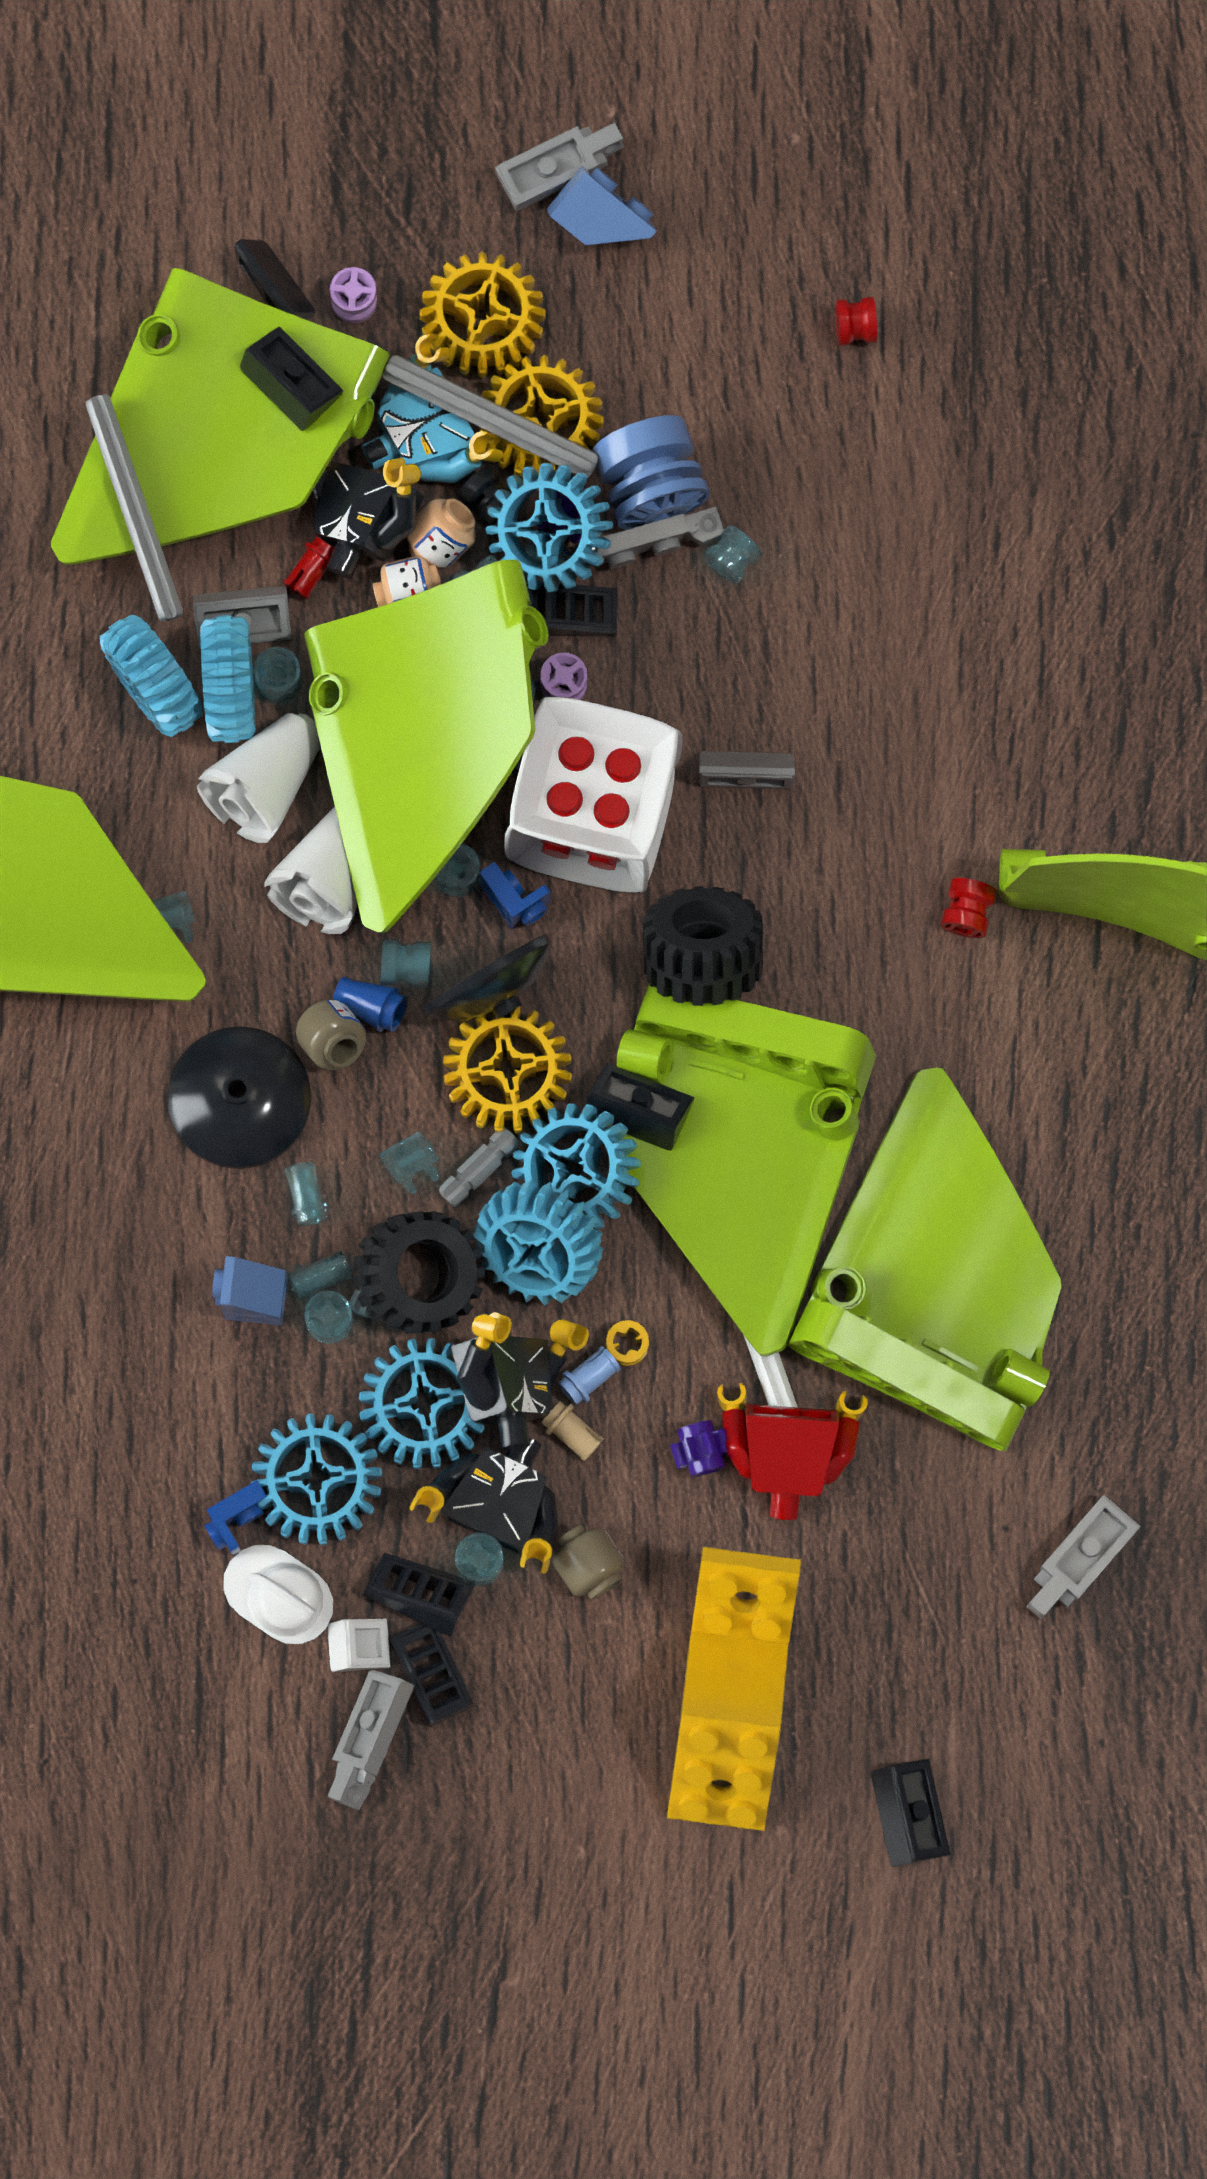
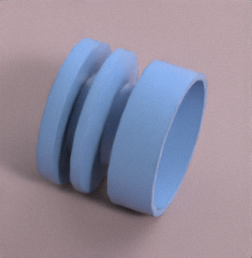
[592,415,710,530]

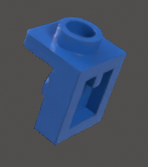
[479,862,551,929]
[204,1480,267,1556]

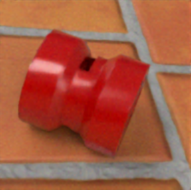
[940,878,997,938]

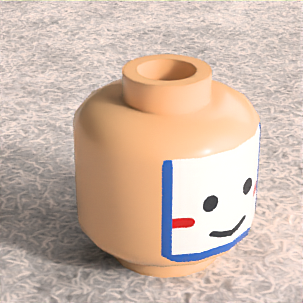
[407,498,476,568]
[373,556,441,607]

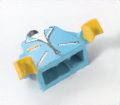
[361,334,503,483]

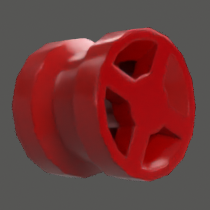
[835,297,878,346]

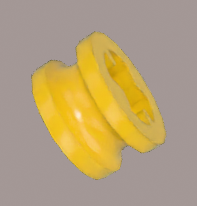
[606,1320,649,1366]

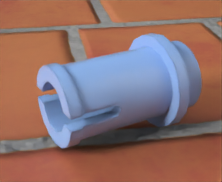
[557,1346,621,1406]

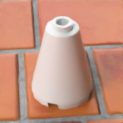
[197,713,321,843]
[265,806,357,934]

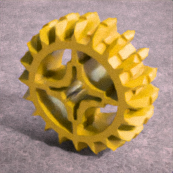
[420,251,545,378]
[479,354,604,477]
[443,1007,572,1133]

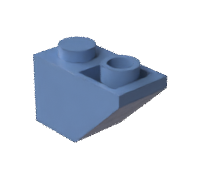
[547,166,657,245]
[212,1256,288,1326]

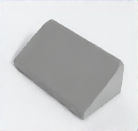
[193,586,292,649]
[698,751,795,789]

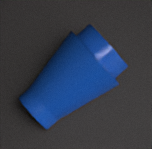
[333,977,407,1032]

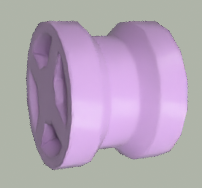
[330,267,377,324]
[541,653,587,700]

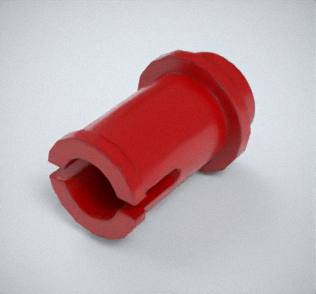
[283,537,334,600]

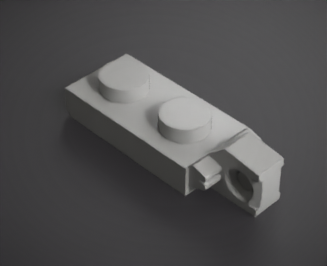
[495,123,624,212]
[595,507,724,569]
[1026,1495,1141,1620]
[327,1670,415,1810]

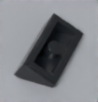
[235,239,316,320]
[240,326,344,431]
[586,1063,694,1151]
[871,1759,951,1867]

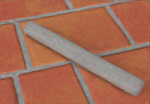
[383,355,599,479]
[86,394,183,622]

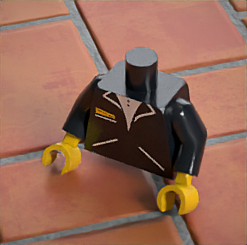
[312,458,425,579]
[451,1312,589,1450]
[409,1437,559,1574]

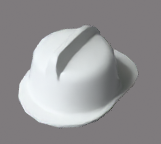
[224,1545,333,1644]

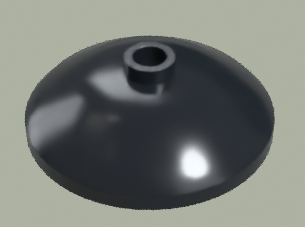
[424,934,552,1021]
[167,1026,311,1169]

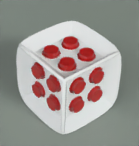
[504,697,683,892]

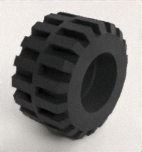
[643,886,763,1006]
[353,1211,485,1334]

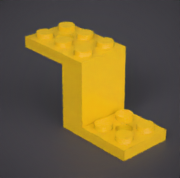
[667,1547,801,1831]

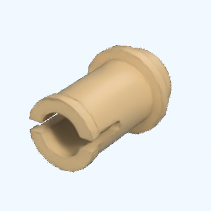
[541,1401,604,1462]

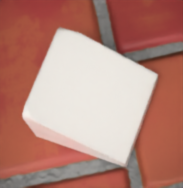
[328,1619,390,1672]

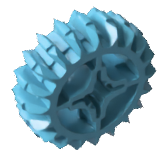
[485,463,614,592]
[100,615,203,737]
[200,615,256,743]
[511,1104,641,1230]
[473,1179,604,1306]
[359,1338,485,1469]
[251,1414,382,1546]

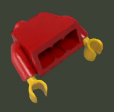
[717,1383,868,1520]

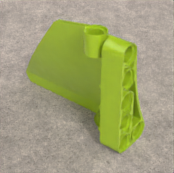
[51,268,390,565]
[304,559,549,933]
[0,776,206,1002]
[998,849,1207,960]
[617,984,876,1357]
[788,1067,1062,1451]

